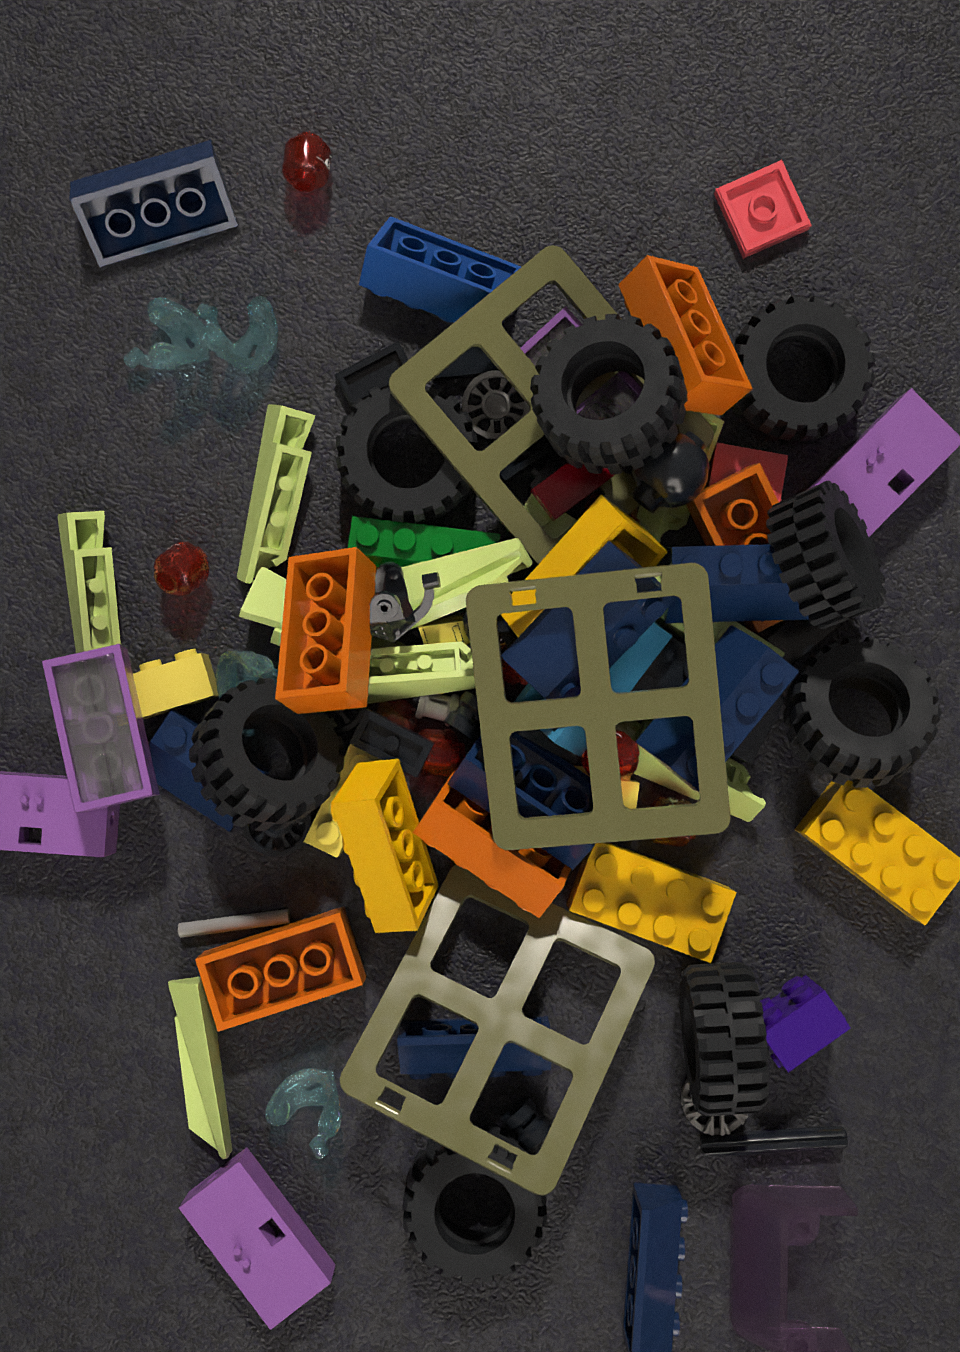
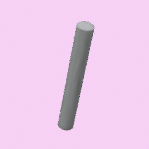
[178,909,290,938]

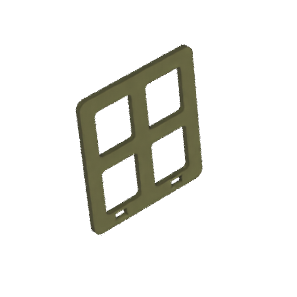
[389,245,714,565]
[466,562,730,850]
[340,865,655,1196]

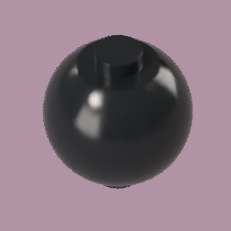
[630,431,709,514]

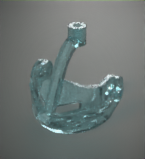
[197,296,278,376]
[123,297,210,371]
[216,650,278,698]
[265,1068,342,1159]

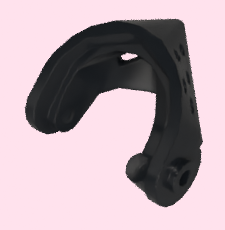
[370,562,441,643]

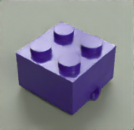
[760,975,851,1073]

